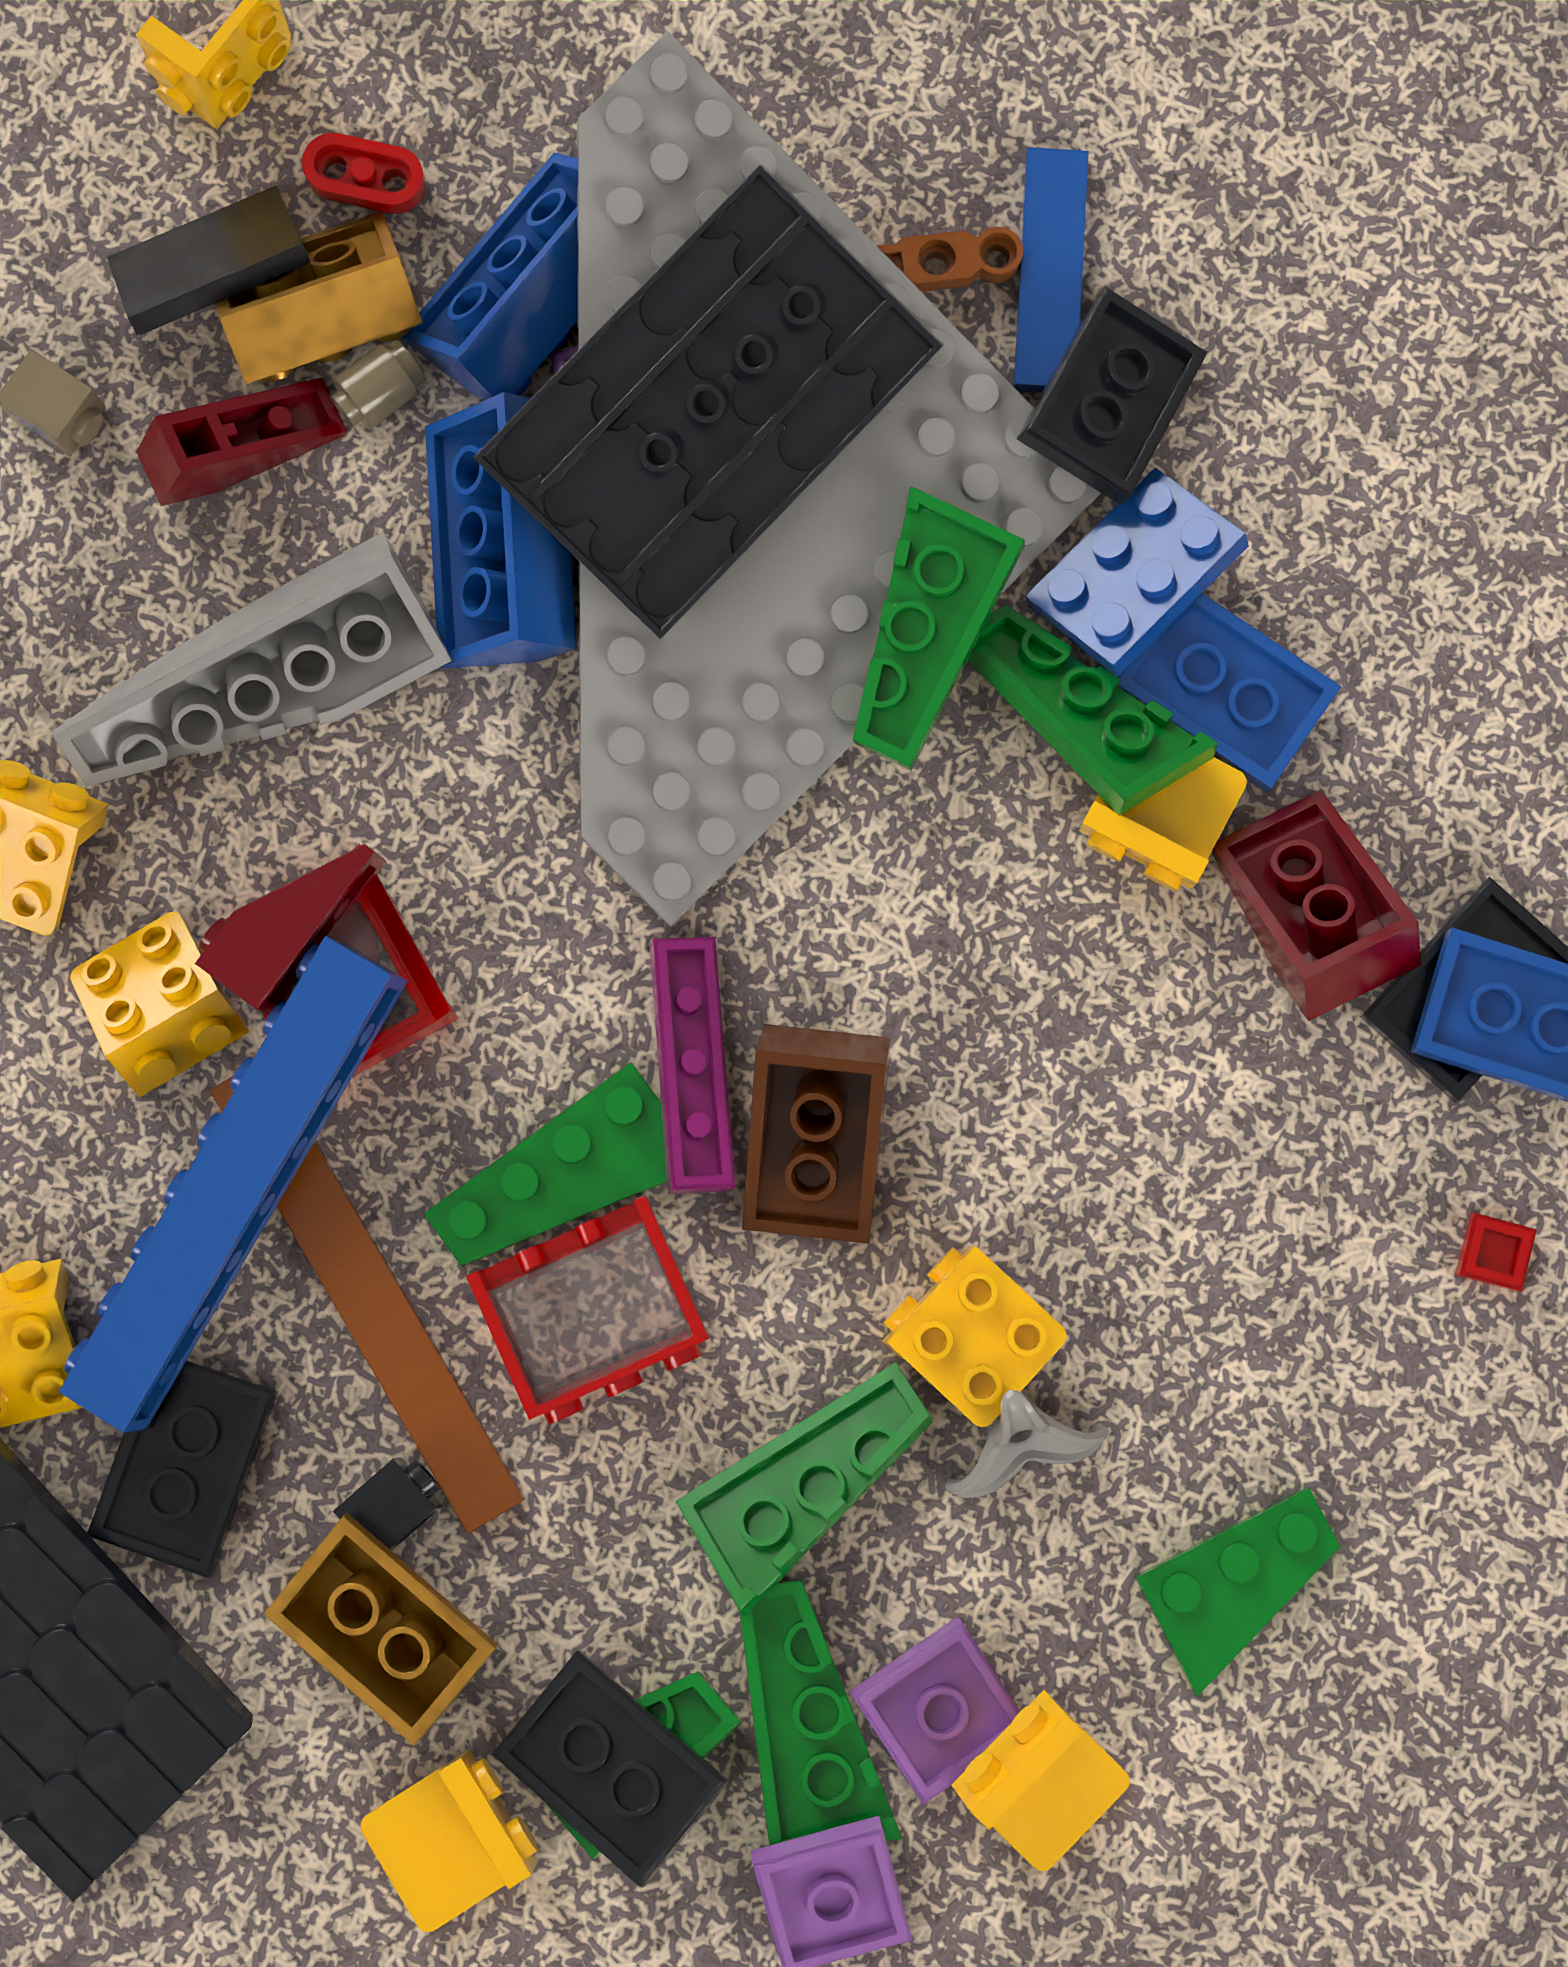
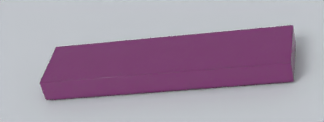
[649,937,735,1194]

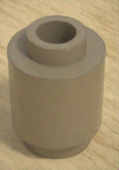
[330,340,426,430]

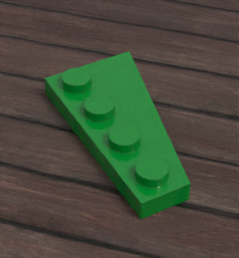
[853,486,1025,771]
[968,604,1218,816]
[424,1062,667,1266]
[675,1362,933,1617]
[739,1579,902,1846]

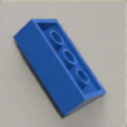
[401,152,578,400]
[425,392,577,668]

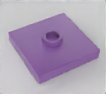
[849,1617,1020,1805]
[751,1816,912,1967]

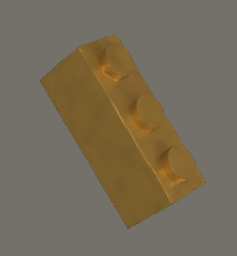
[216,211,423,385]
[263,1513,499,1746]

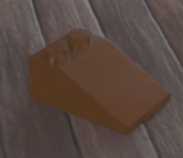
[742,1024,891,1244]

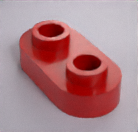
[302,133,426,214]

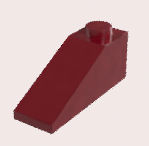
[136,377,347,506]
[194,844,387,1015]

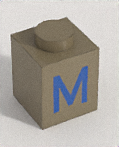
[0,349,106,458]

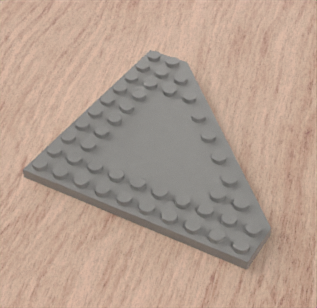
[577,31,1101,927]

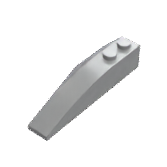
[52,532,452,787]

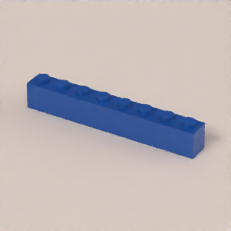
[58,936,408,1433]

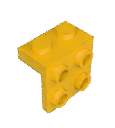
[136,0,291,130]
[1079,757,1247,891]
[0,760,109,936]
[70,912,250,1098]
[882,1246,1067,1427]
[0,1258,83,1428]
[951,1690,1130,1871]
[360,1749,539,1932]

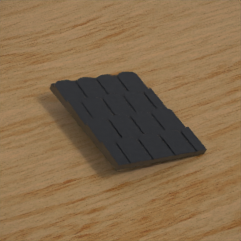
[473,165,944,639]
[0,1438,253,1902]

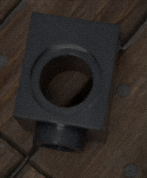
[333,1457,443,1551]

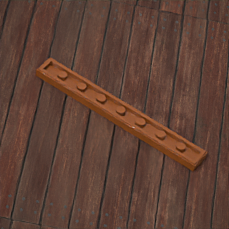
[209,1075,526,1534]

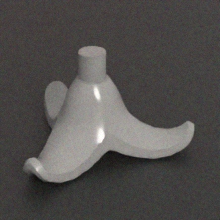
[945,1390,1108,1498]

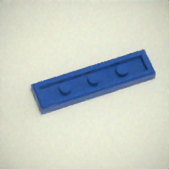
[1013,147,1089,393]

